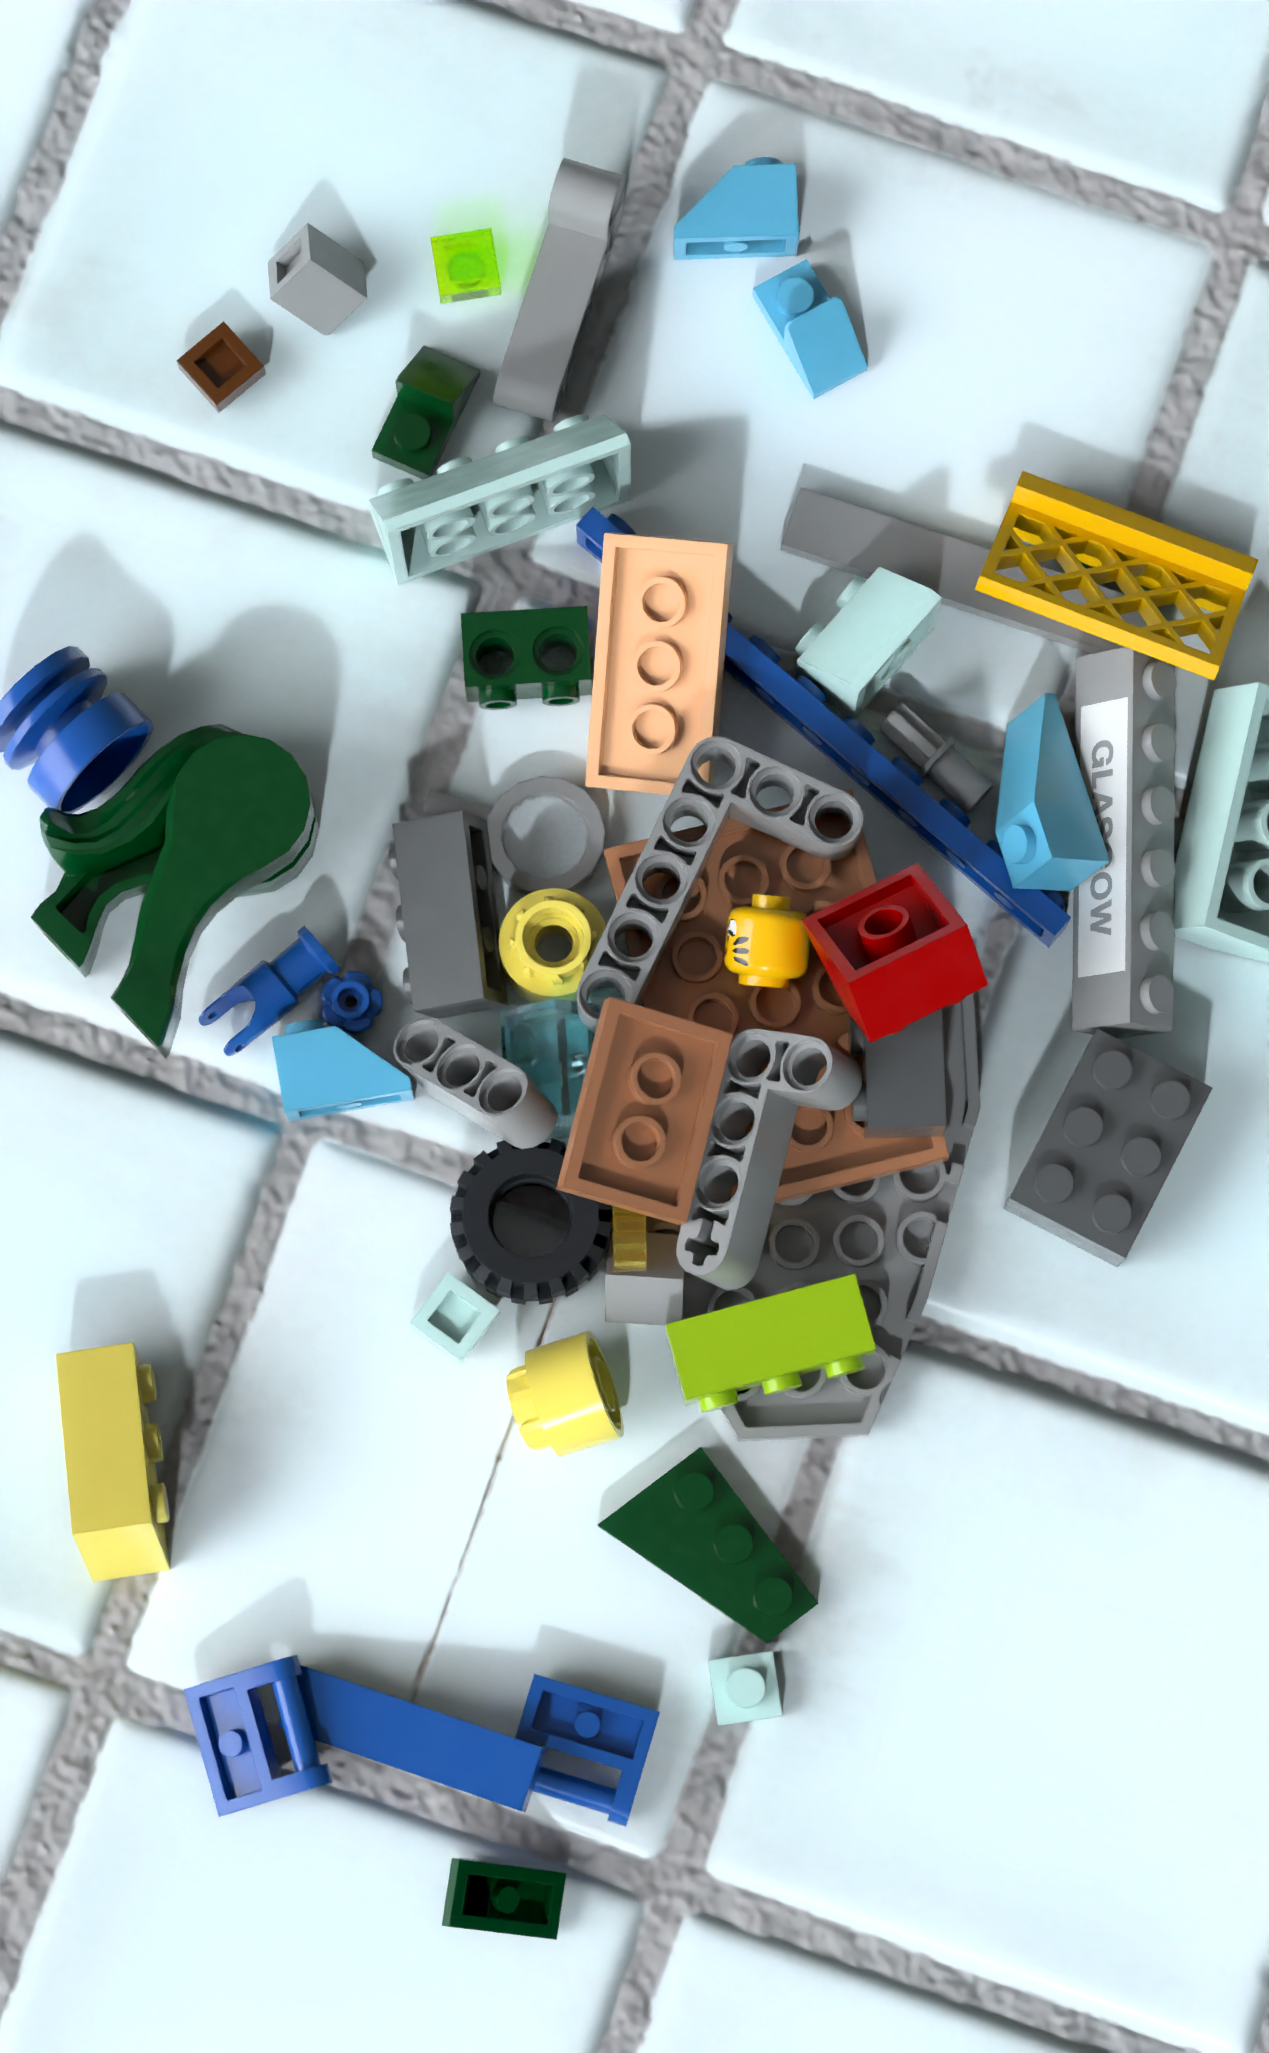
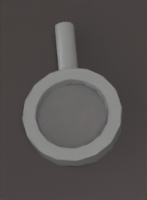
[423,776,605,895]

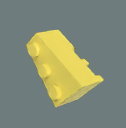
[56,1342,170,1582]

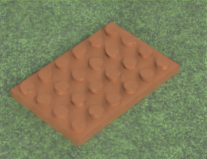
[604,789,950,1204]

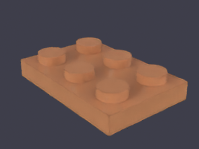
[556,997,733,1225]

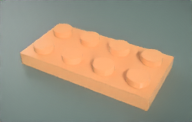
[585,532,734,795]

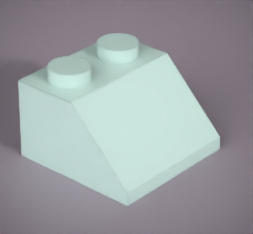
[795,566,942,719]

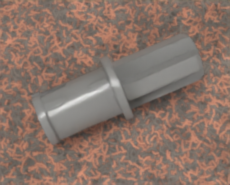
[880,704,995,813]

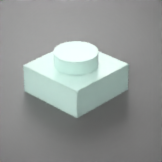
[409,1272,501,1364]
[708,1651,783,1726]

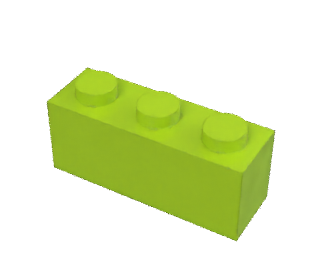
[665,1274,876,1413]

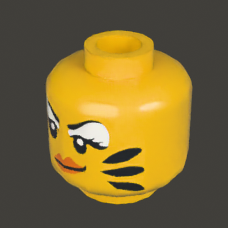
[724,894,810,989]

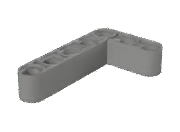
[576,736,863,1033]

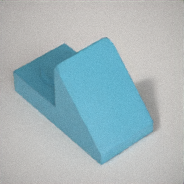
[752,259,868,399]

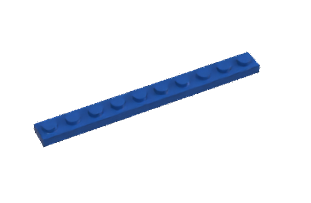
[576,507,1071,948]

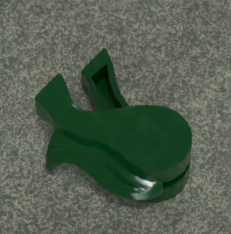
[30,724,319,1058]

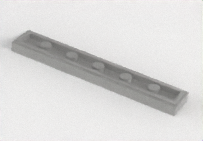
[780,487,1148,654]

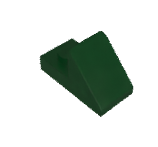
[371,346,481,479]
[442,1858,566,1940]

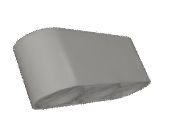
[393,1017,558,1149]

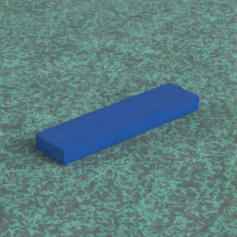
[278,1665,547,1812]

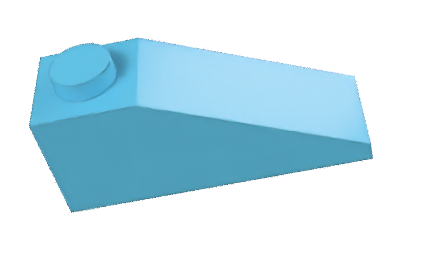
[995,693,1110,891]

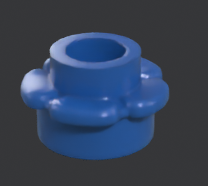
[321,971,383,1034]

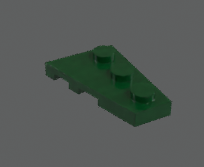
[597,1447,819,1643]

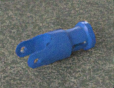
[198,925,341,1056]

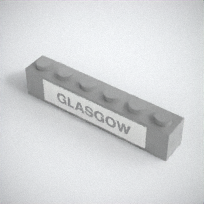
[1072,647,1177,1039]

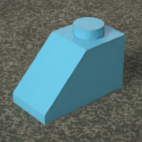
[673,157,799,260]
[272,1020,415,1121]

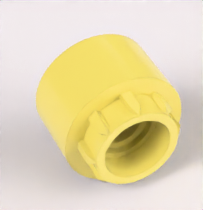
[499,888,606,1007]
[506,1331,624,1457]

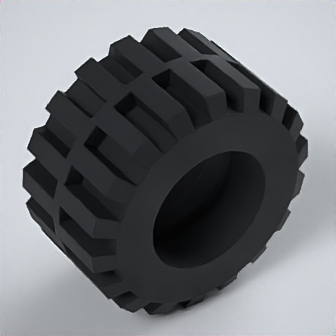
[450,1138,612,1305]

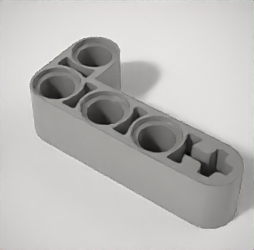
[493,158,625,422]
[676,1029,862,1290]

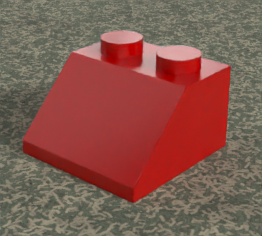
[801,863,988,1043]

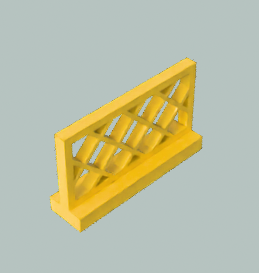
[975,471,1258,680]

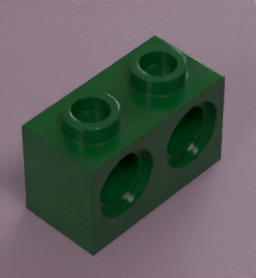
[461,606,592,710]

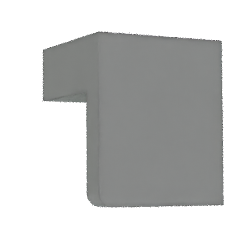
[268,223,367,335]
[605,1230,685,1326]

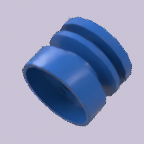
[0,646,153,814]

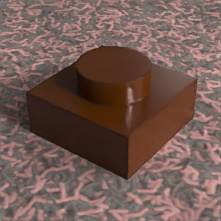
[176,321,266,413]

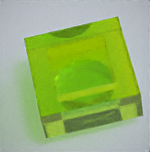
[430,228,502,304]

